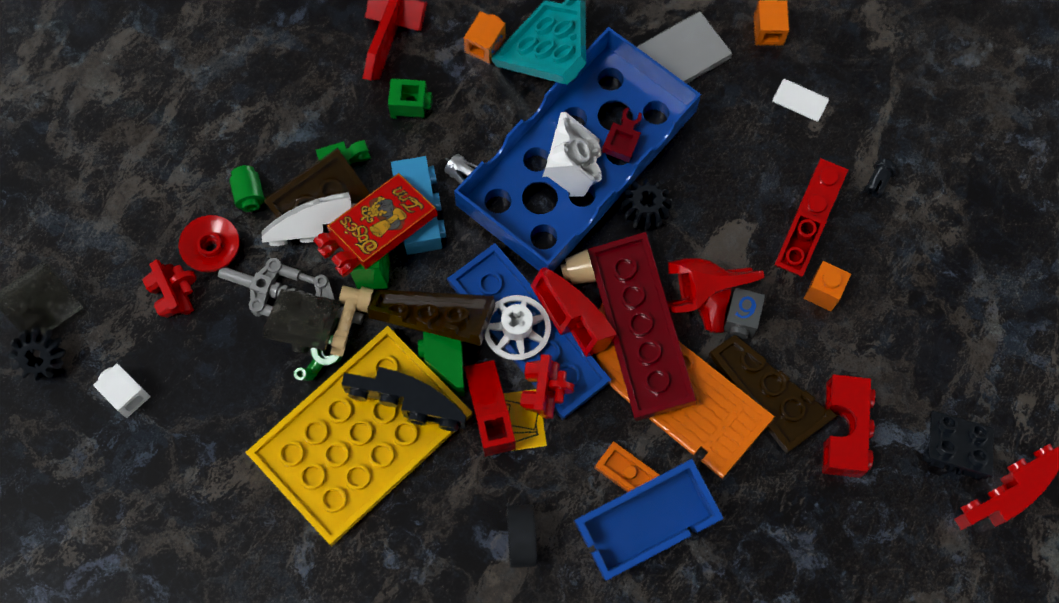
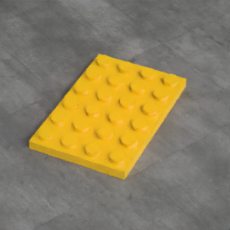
[245,326,473,547]

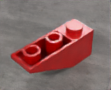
[464,360,516,457]

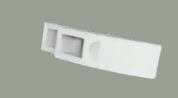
[262,192,357,246]

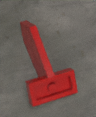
[362,0,427,81]

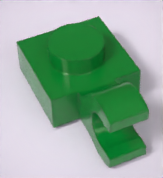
[316,140,371,167]

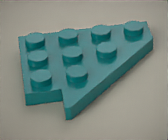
[491,0,586,85]

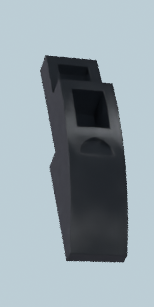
[341,367,467,432]

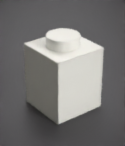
[93,364,151,418]

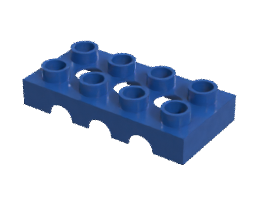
[454,27,701,271]

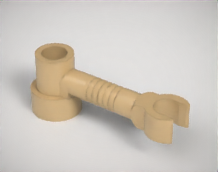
[330,285,374,357]

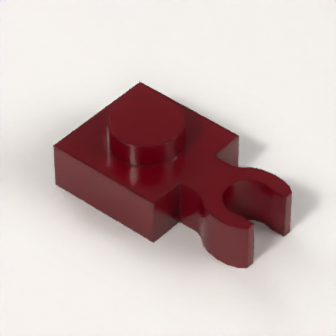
[602,108,642,163]

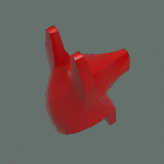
[667,258,764,333]

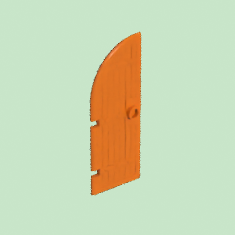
[595,303,775,479]

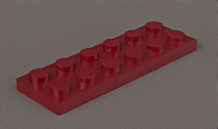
[588,232,697,421]

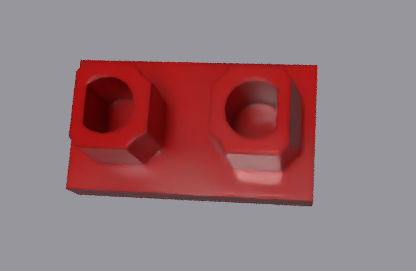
[142,259,196,318]
[520,354,575,419]

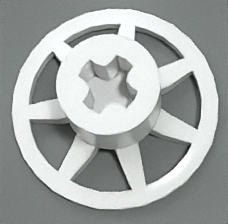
[485,295,551,360]

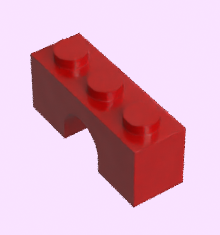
[822,374,875,478]

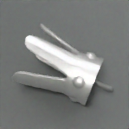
[445,154,477,184]

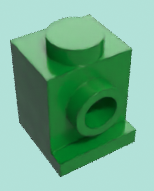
[388,79,432,119]

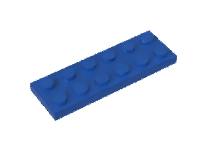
[447,243,611,420]

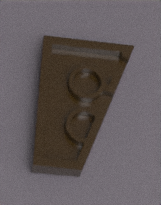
[264,148,370,218]

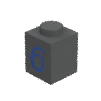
[724,287,765,339]

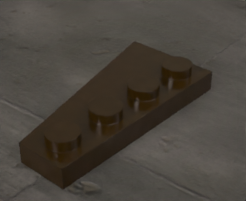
[367,290,495,346]

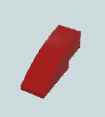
[530,267,617,357]

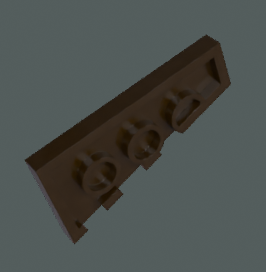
[709,335,838,454]

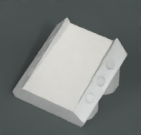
[542,112,602,197]

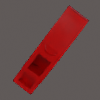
[774,158,848,277]
[954,444,1059,530]

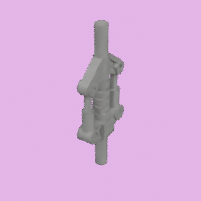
[218,258,365,332]

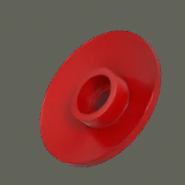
[178,215,240,272]

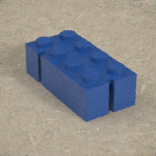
[573,459,724,581]

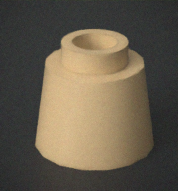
[560,249,596,285]

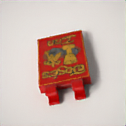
[313,173,438,277]

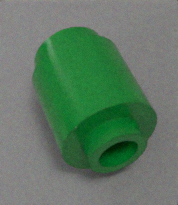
[229,165,265,212]

